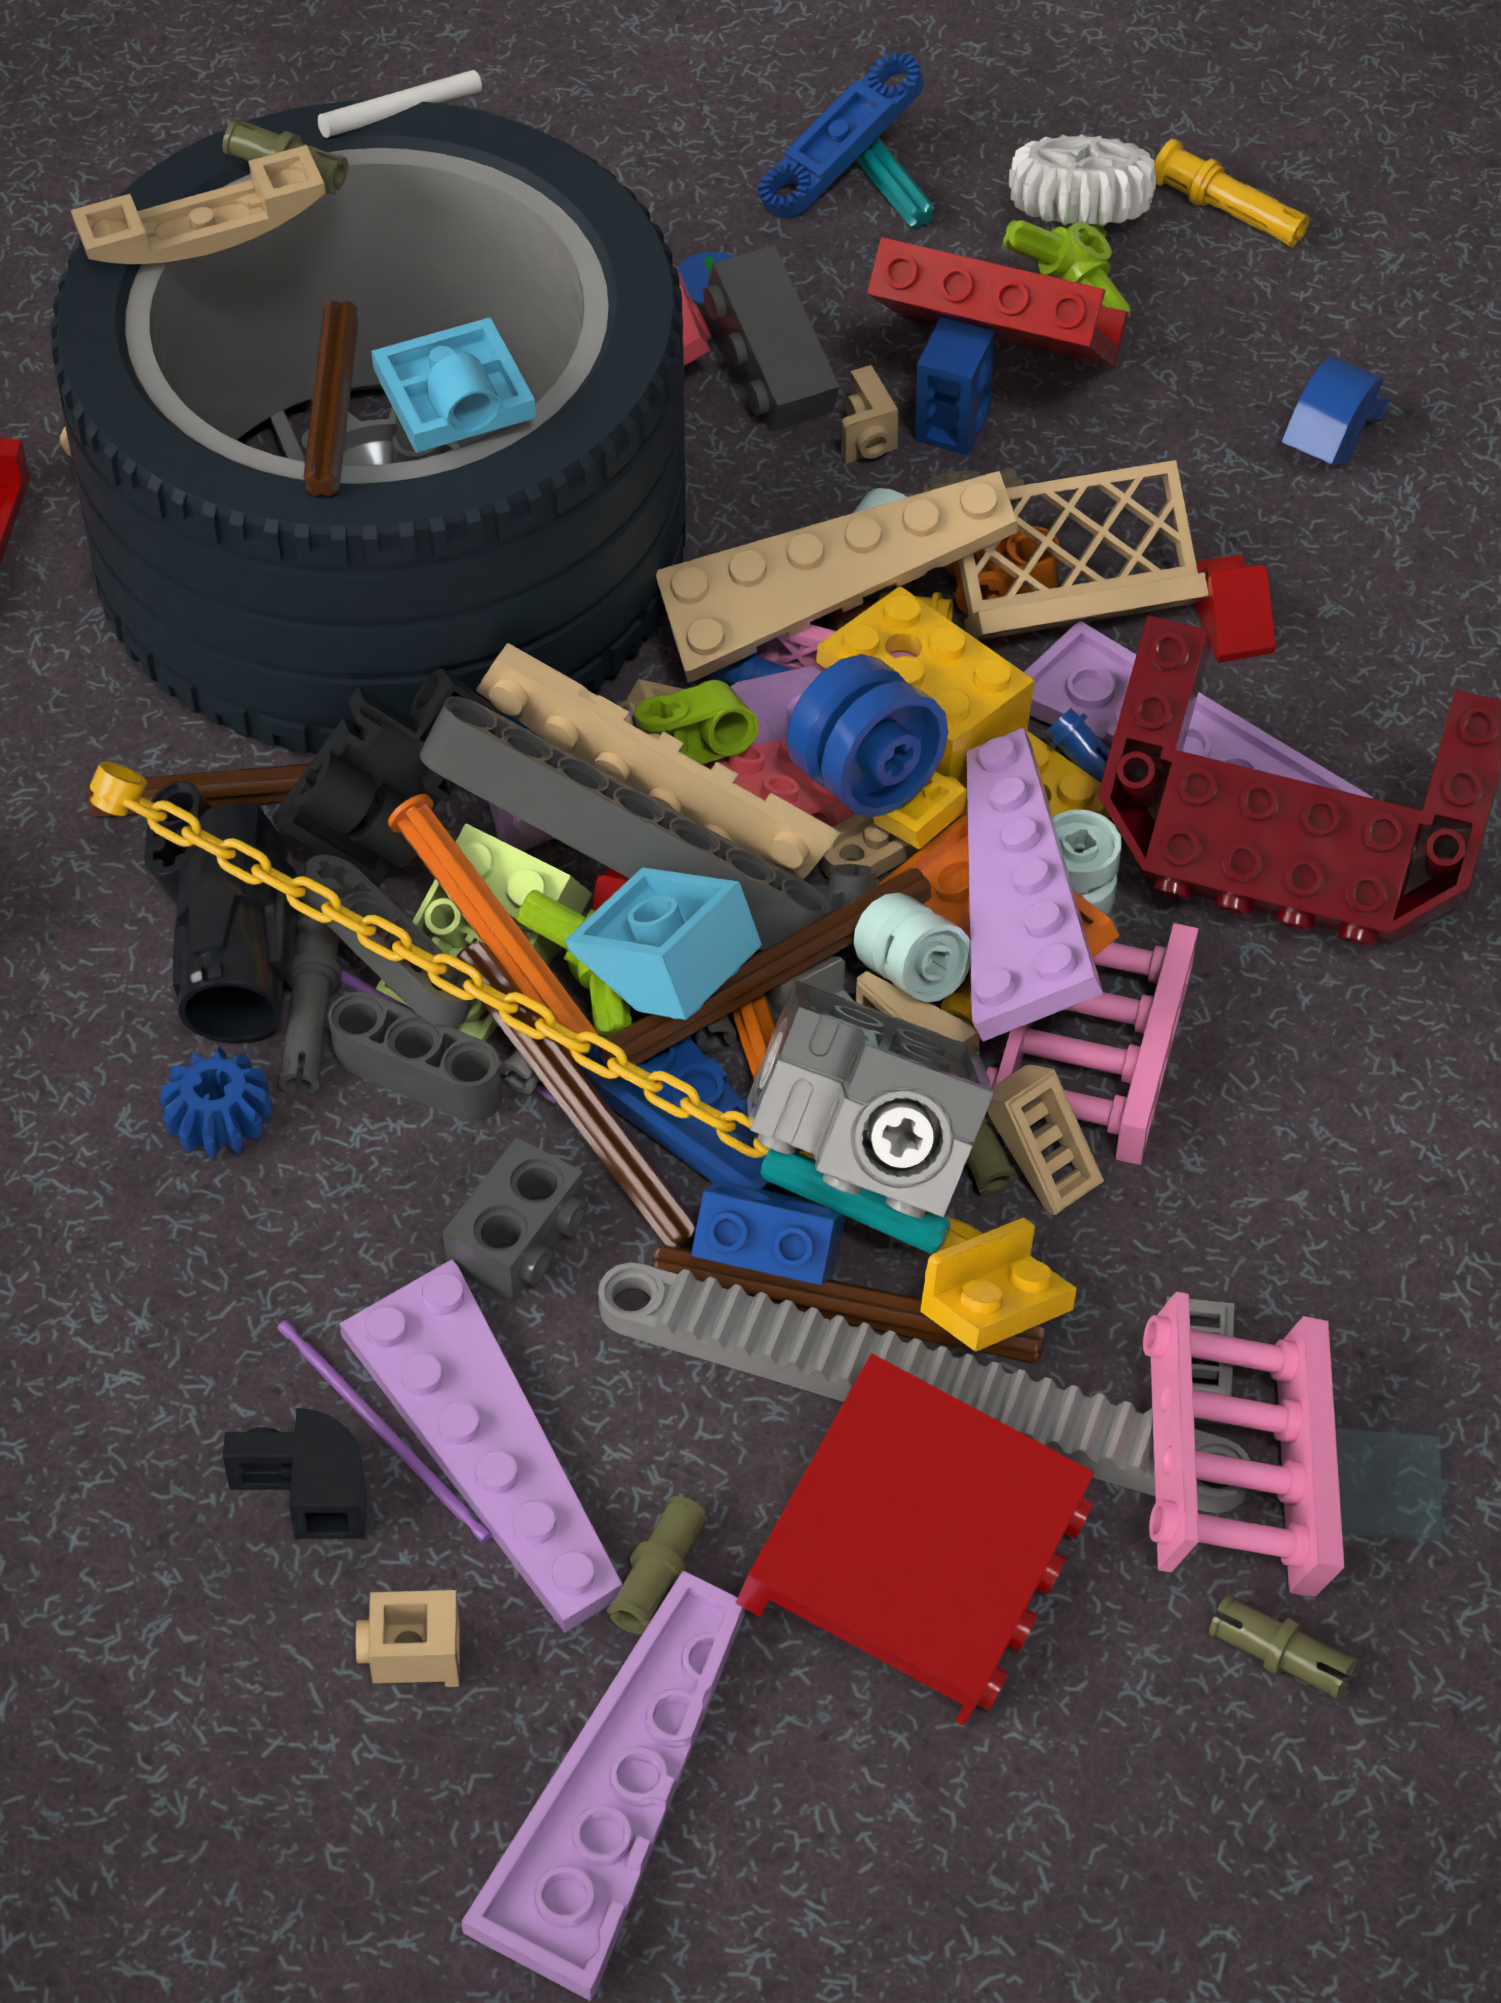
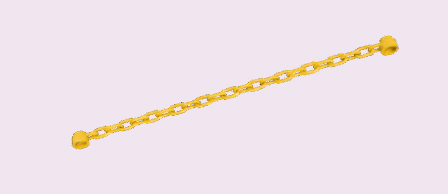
[90,761,983,1255]

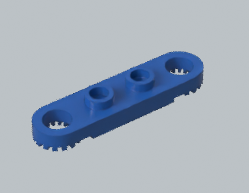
[758,52,924,218]

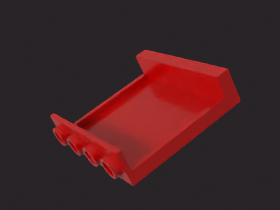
[867,237,1129,368]
[736,1353,1094,1726]

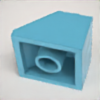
[565,867,762,1020]

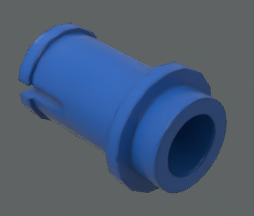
[1045,708,1110,782]

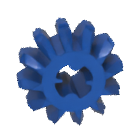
[160,1046,272,1161]

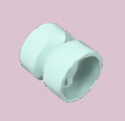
[1053,810,1121,915]
[853,892,971,1003]

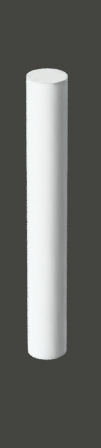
[318,70,482,138]

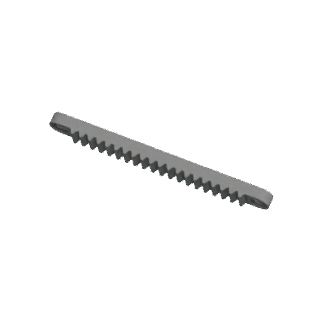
[598,1262,1250,1513]

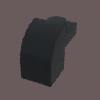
[223,1408,367,1539]

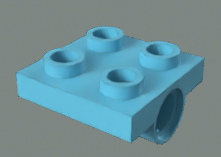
[371,317,536,453]

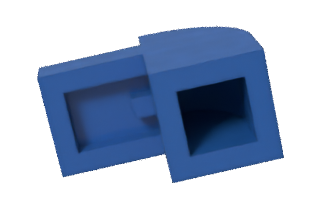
[1282,356,1391,464]

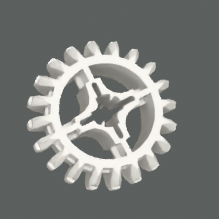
[1009,134,1156,226]

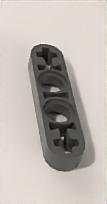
[301,855,473,1027]

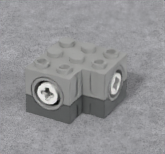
[747,979,994,1218]

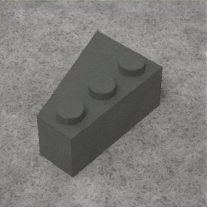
[701,245,840,432]

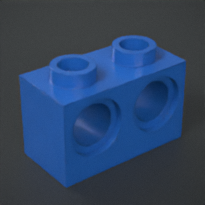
[915,316,995,456]
[691,1180,846,1285]

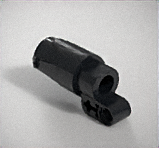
[144,781,298,1043]

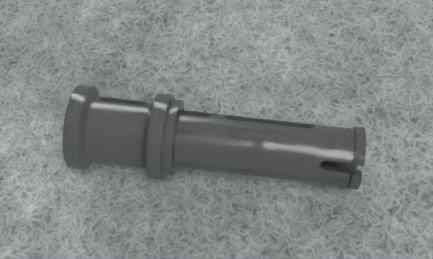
[278,912,344,1095]

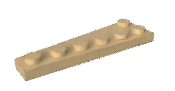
[656,471,1018,682]
[476,643,839,880]

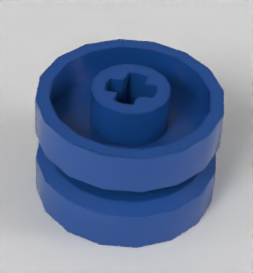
[786,654,948,817]

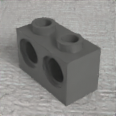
[443,1137,588,1302]

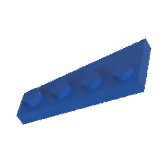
[574,1005,779,1192]

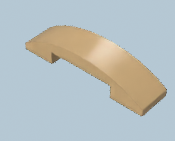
[71,145,326,264]

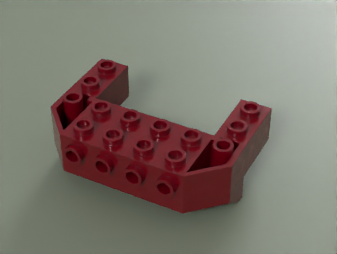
[1098,615,1501,947]

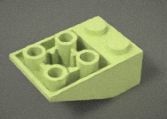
[376,823,592,1041]

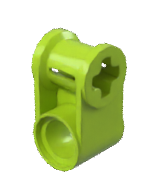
[633,680,759,765]

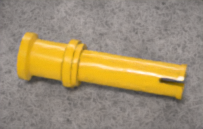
[1154,139,1310,247]

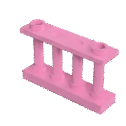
[987,923,1199,1165]
[1143,1292,1344,1596]

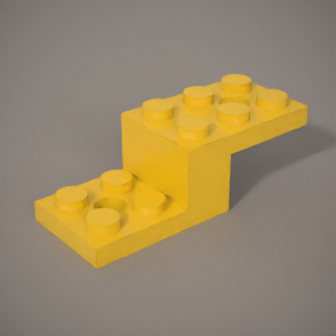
[816,586,1108,818]

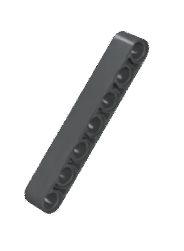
[420,696,832,951]

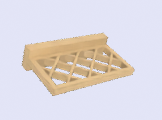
[958,460,1209,641]

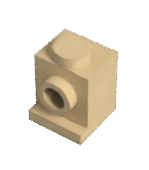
[356,1590,460,1687]

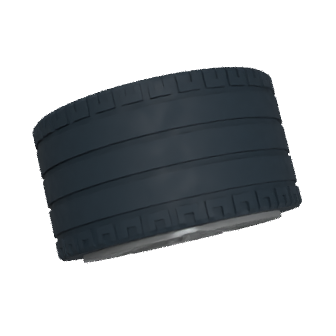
[50,100,686,754]

